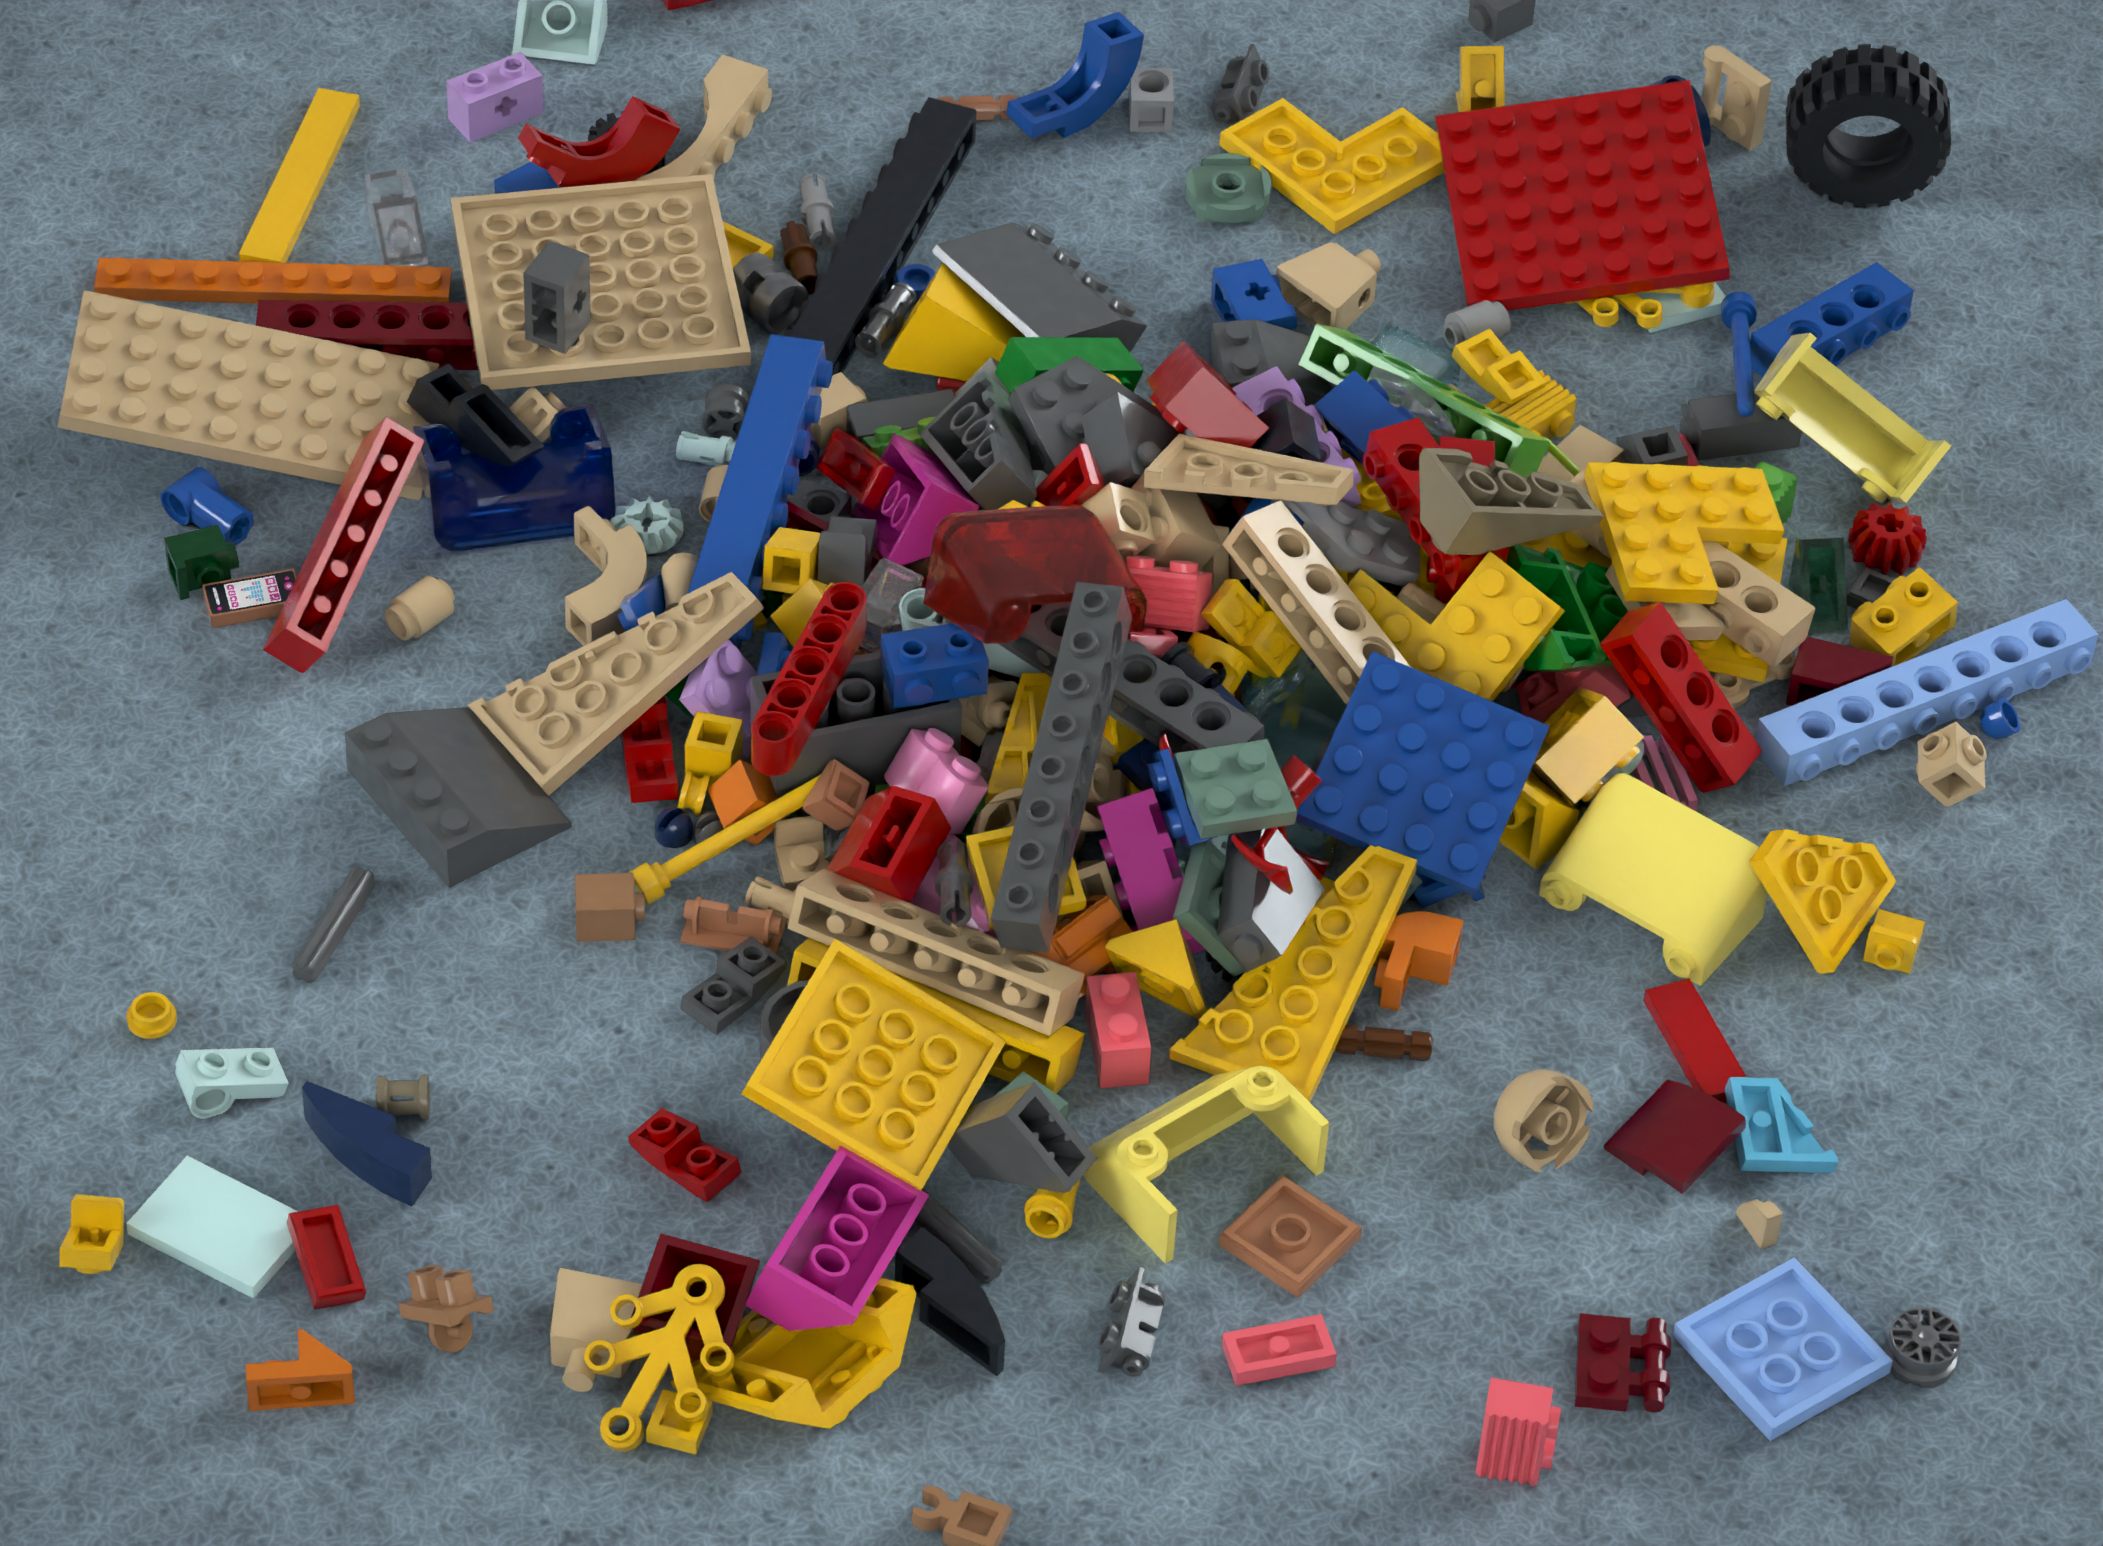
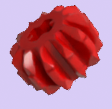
[1848,501,1927,576]

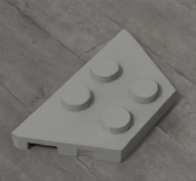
[1270,499,1420,587]

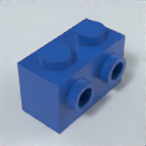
[880,620,989,709]

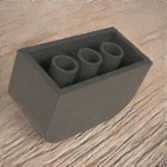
[750,651,962,815]

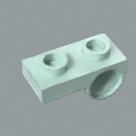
[175,1048,289,1119]

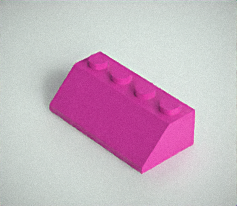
[852,433,980,568]
[746,1145,929,1331]

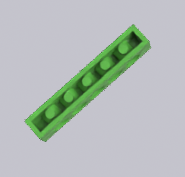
[1298,324,1550,478]

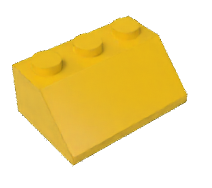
[1499,771,1579,869]

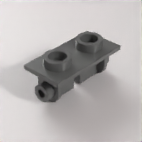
[1211,44,1269,122]
[1098,1266,1165,1376]

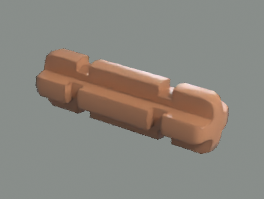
[937,94,1017,121]

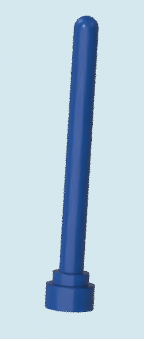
[1721,292,1757,417]

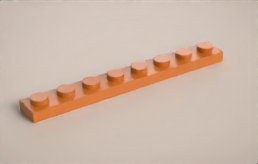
[94,258,452,303]

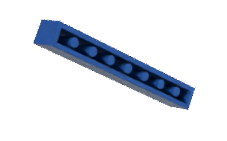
[687,334,833,650]

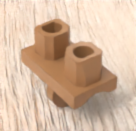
[398,1265,494,1353]

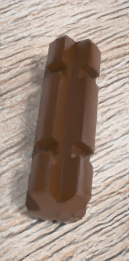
[1335,1025,1433,1061]

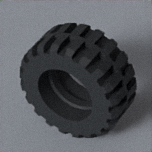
[1786,44,1951,208]

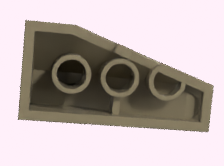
[1419,448,1604,555]

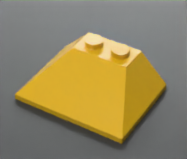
[670,1278,916,1429]

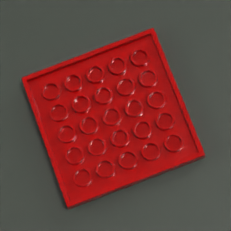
[1435,80,1730,311]

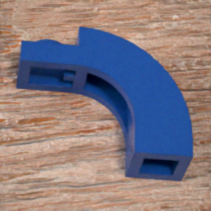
[1006,12,1144,138]

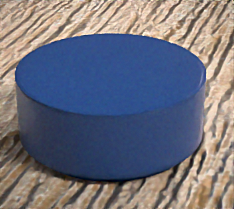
[895,264,936,304]

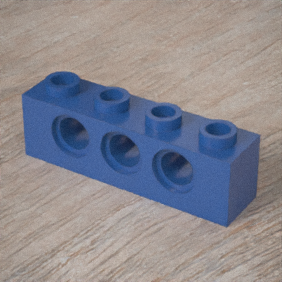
[1750,262,1914,377]

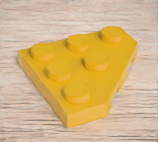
[1749,829,1897,974]

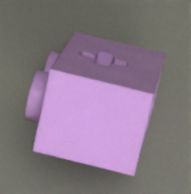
[446,52,544,142]

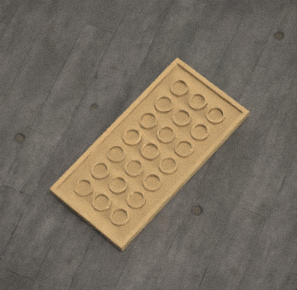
[57,290,439,499]

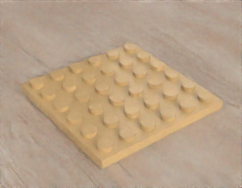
[451,174,751,390]

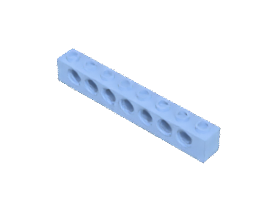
[1755,599,2099,786]

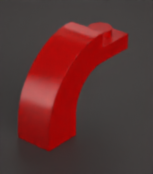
[518,96,681,188]

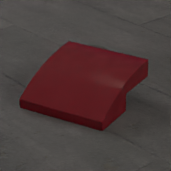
[1604,1079,1746,1194]

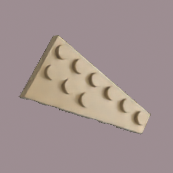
[468,572,764,796]

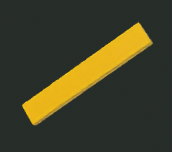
[239,88,360,263]

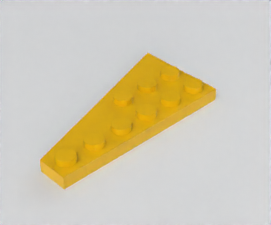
[1169,845,1417,1103]

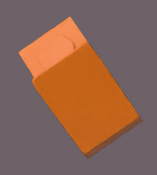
[246,1329,355,1411]

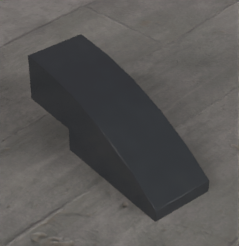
[406,363,544,468]
[895,1227,1005,1376]

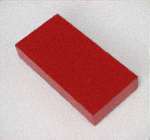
[287,1205,366,1310]

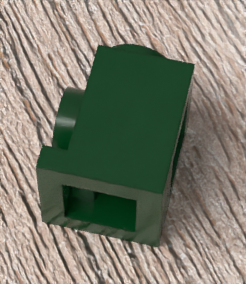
[164,525,239,600]

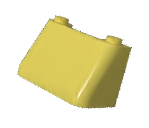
[1539,773,1768,986]

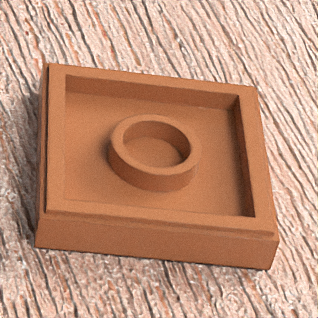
[1218,1175,1362,1298]

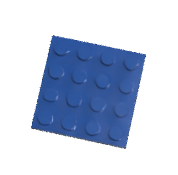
[1296,651,1550,897]

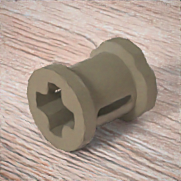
[376,1075,430,1120]

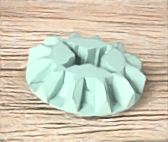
[610,495,684,554]

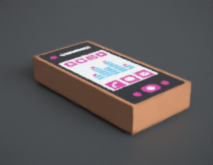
[202,568,297,628]

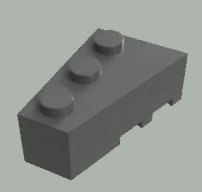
[1081,392,1235,513]

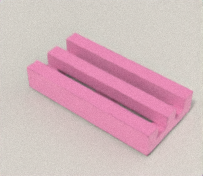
[1632,734,1698,811]

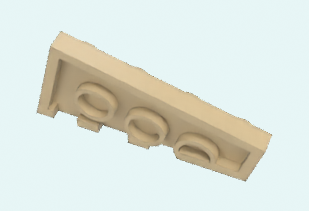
[1144,434,1354,506]

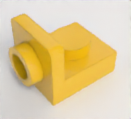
[1863,909,1925,974]

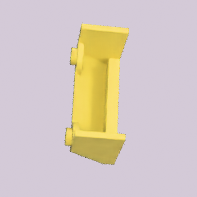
[1754,333,1951,504]
[1084,1066,1329,1264]

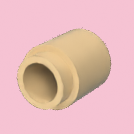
[384,576,455,641]

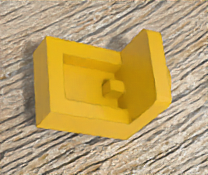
[59,1194,124,1274]

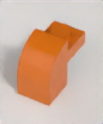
[1373,911,1464,1011]

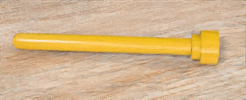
[629,774,821,905]

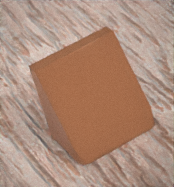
[802,759,870,830]

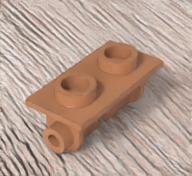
[680,896,786,954]

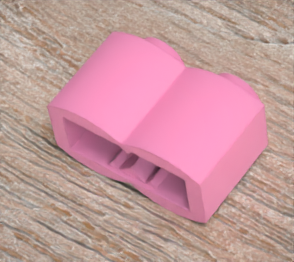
[884,728,989,835]

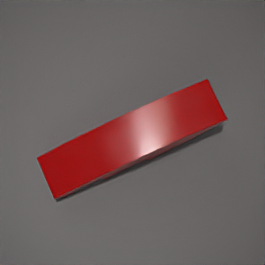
[620,695,679,803]

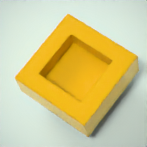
[646,1389,713,1455]

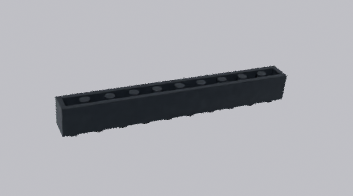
[784,97,977,376]

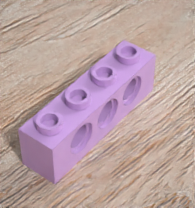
[1232,366,1362,507]

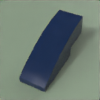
[302,1081,432,1207]

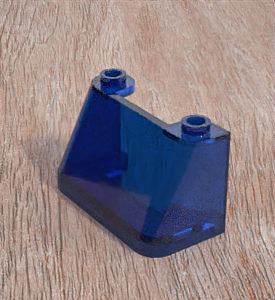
[413,404,616,551]

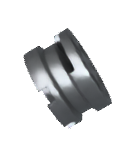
[1885,1307,1962,1388]

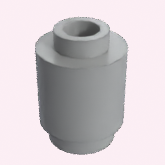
[1442,300,1511,349]

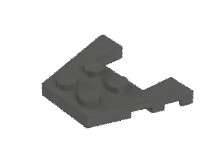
[1009,356,1195,475]

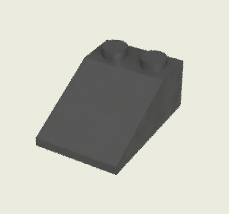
[1209,319,1336,407]

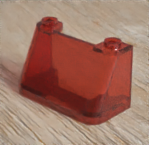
[923,504,1147,644]

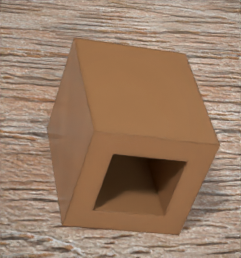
[575,873,645,942]

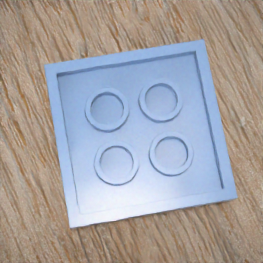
[1672,1258,1893,1441]

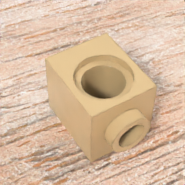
[1080,482,1155,563]

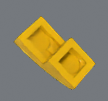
[1451,328,1547,405]
[1200,579,1302,678]

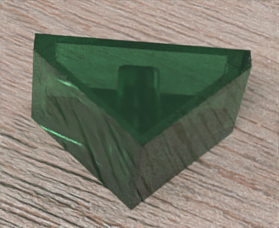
[1788,537,1848,631]

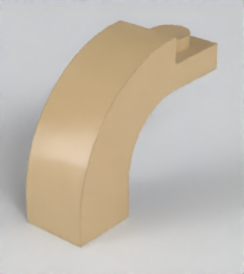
[565,506,647,646]

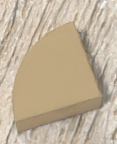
[1736,1199,1783,1249]

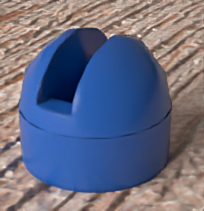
[1980,698,2020,739]

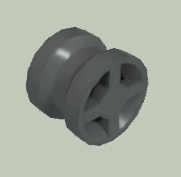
[702,384,750,440]

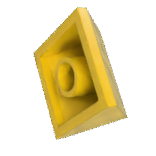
[1105,919,1208,1020]

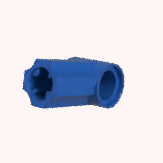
[160,467,254,546]

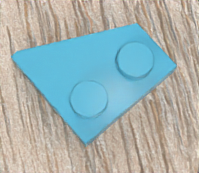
[1725,1077,1838,1173]

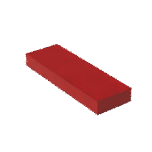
[817,428,896,511]
[1643,978,1747,1103]

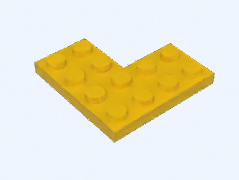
[1219,98,1444,235]
[1584,462,1785,604]
[1347,551,1565,702]

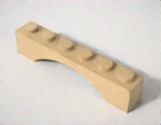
[635,54,772,181]

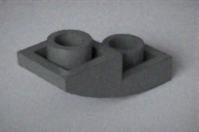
[681,936,787,1035]

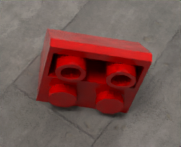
[827,785,952,903]

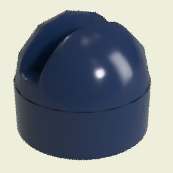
[654,807,693,848]

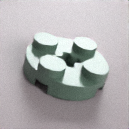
[1185,153,1272,223]

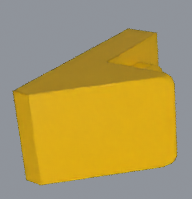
[1456,46,1505,112]

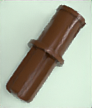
[780,221,818,295]

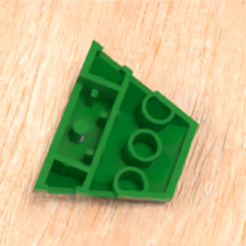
[1506,544,1628,672]

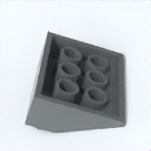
[932,223,1147,352]
[345,707,572,888]

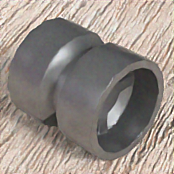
[733,252,808,334]

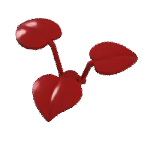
[1159,733,1329,895]

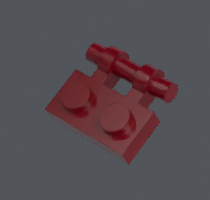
[1575,1313,1671,1412]

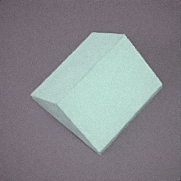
[512,0,608,65]

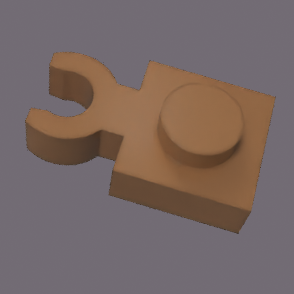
[912,1486,1012,1546]

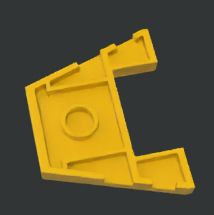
[985,673,1144,804]

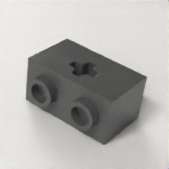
[523,240,591,354]

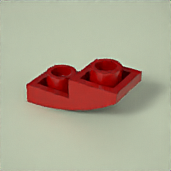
[628,1108,741,1202]

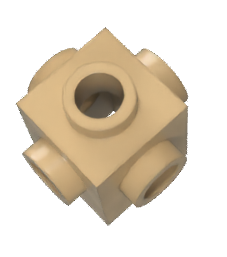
[1916,722,1987,807]

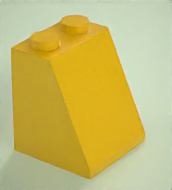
[883,262,1026,381]

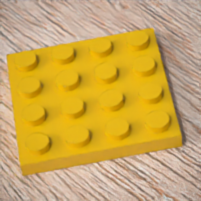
[741,938,1006,1191]

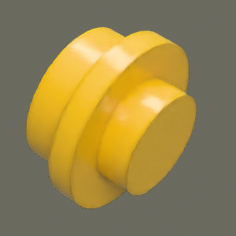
[126,992,177,1039]

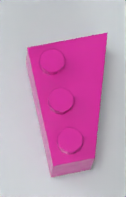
[1097,788,1206,954]

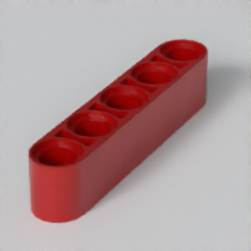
[751,582,867,776]

